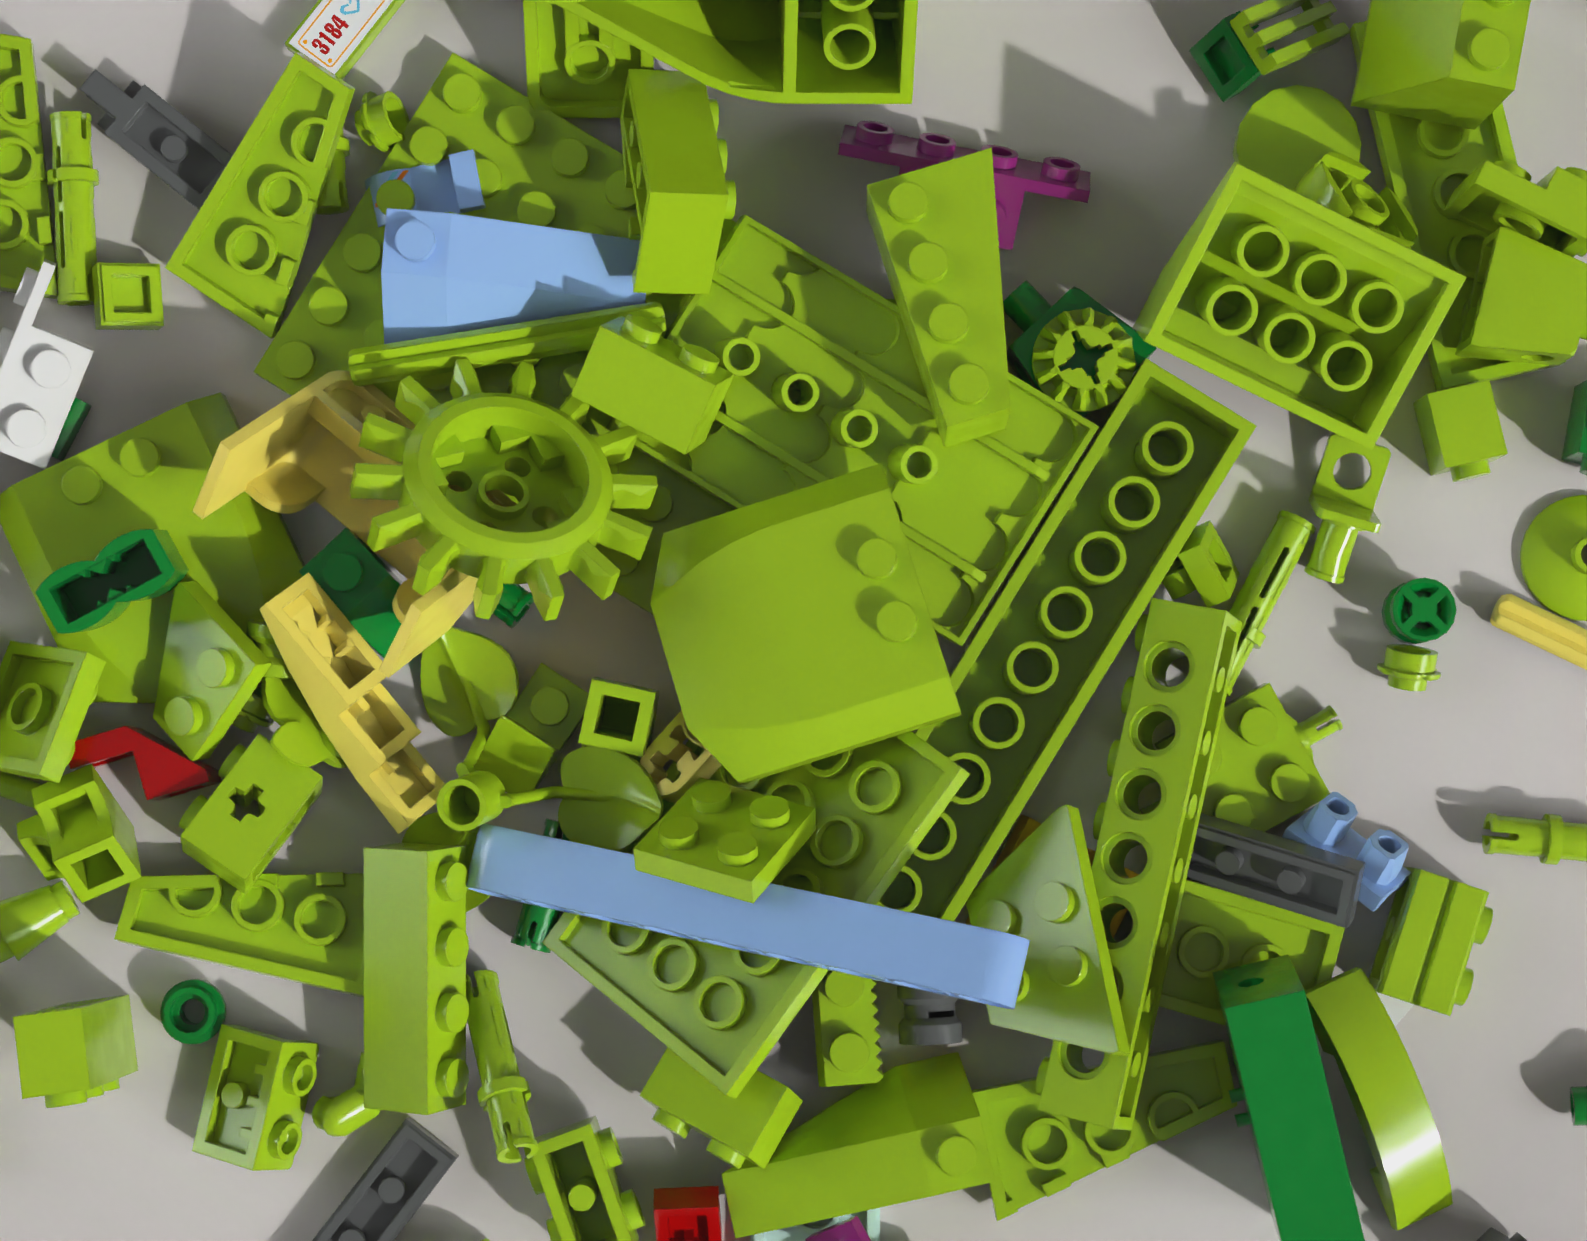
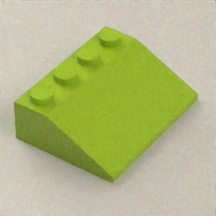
[1133,161,1467,451]

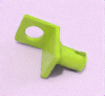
[1304,433,1391,584]

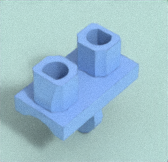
[1282,792,1411,912]

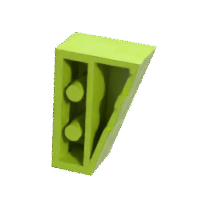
[620,69,736,295]

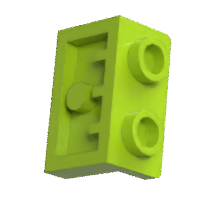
[192,1024,319,1171]

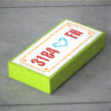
[284,0,405,80]

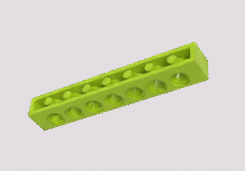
[1036,598,1242,1130]

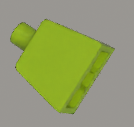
[1455,226,1587,365]

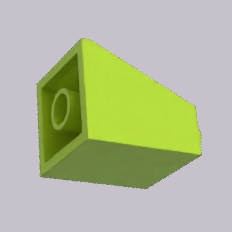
[1351,0,1531,130]

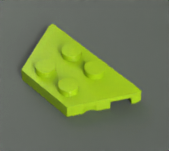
[966,804,1130,1056]

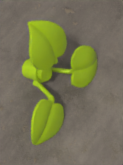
[402,626,664,912]

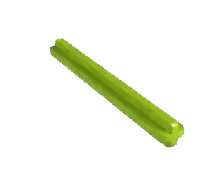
[348,301,667,386]

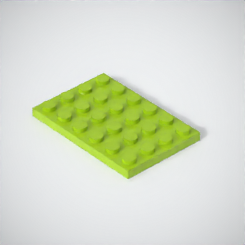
[542,731,970,1098]

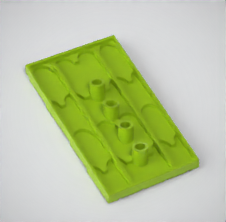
[605,215,1099,646]

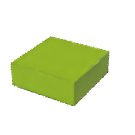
[91,262,164,330]

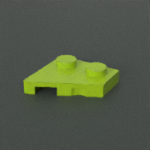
[153,581,272,761]

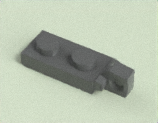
[79,69,233,210]

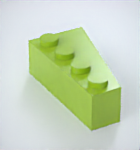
[866,148,1011,448]

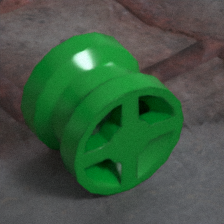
[1381,577,1456,644]

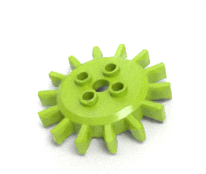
[350,358,658,621]

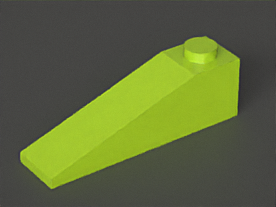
[721,1052,996,1239]

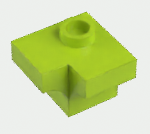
[16,764,142,903]

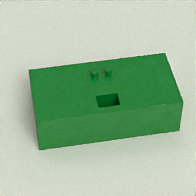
[1212,955,1365,1241]

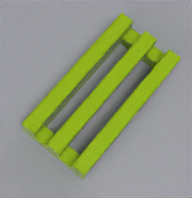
[1229,0,1350,76]

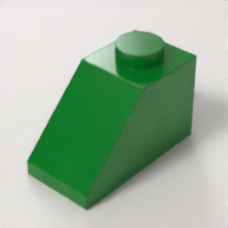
[299,527,403,658]

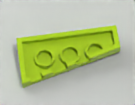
[0,34,58,299]
[165,52,355,339]
[114,872,364,998]
[972,1039,1238,1221]

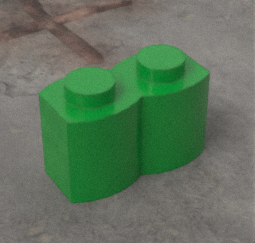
[35,529,189,634]

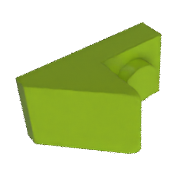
[475,662,589,804]

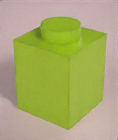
[1413,380,1508,482]

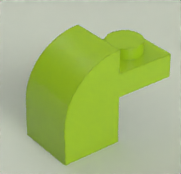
[578,677,659,763]

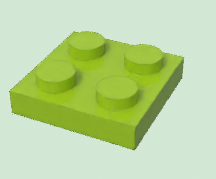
[0,640,106,783]
[633,778,816,903]

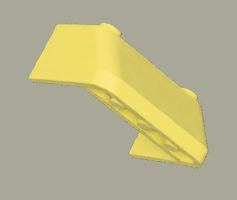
[193,370,516,678]

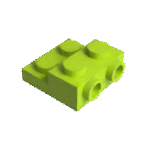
[1443,160,1587,257]

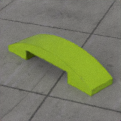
[1305,967,1453,1231]

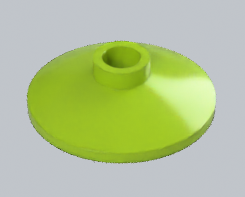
[1520,495,1587,621]

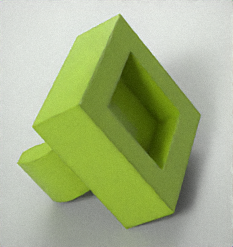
[1162,520,1240,608]

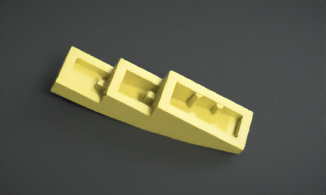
[259,572,445,834]

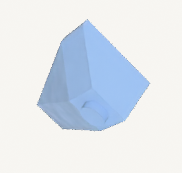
[381,208,646,344]

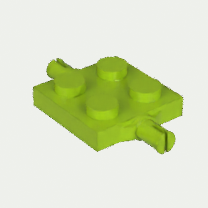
[1140,683,1343,832]

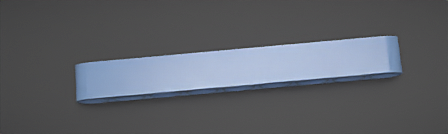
[466,824,1030,1009]

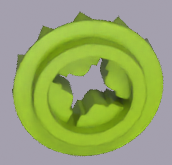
[1032,307,1136,412]

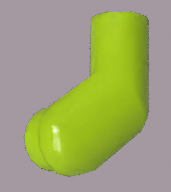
[312,1052,381,1137]

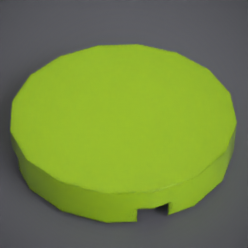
[1233,85,1362,191]

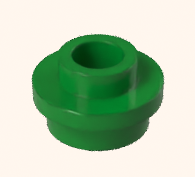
[160,979,226,1044]

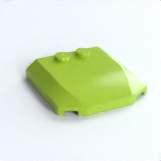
[0,392,305,704]
[650,463,962,784]

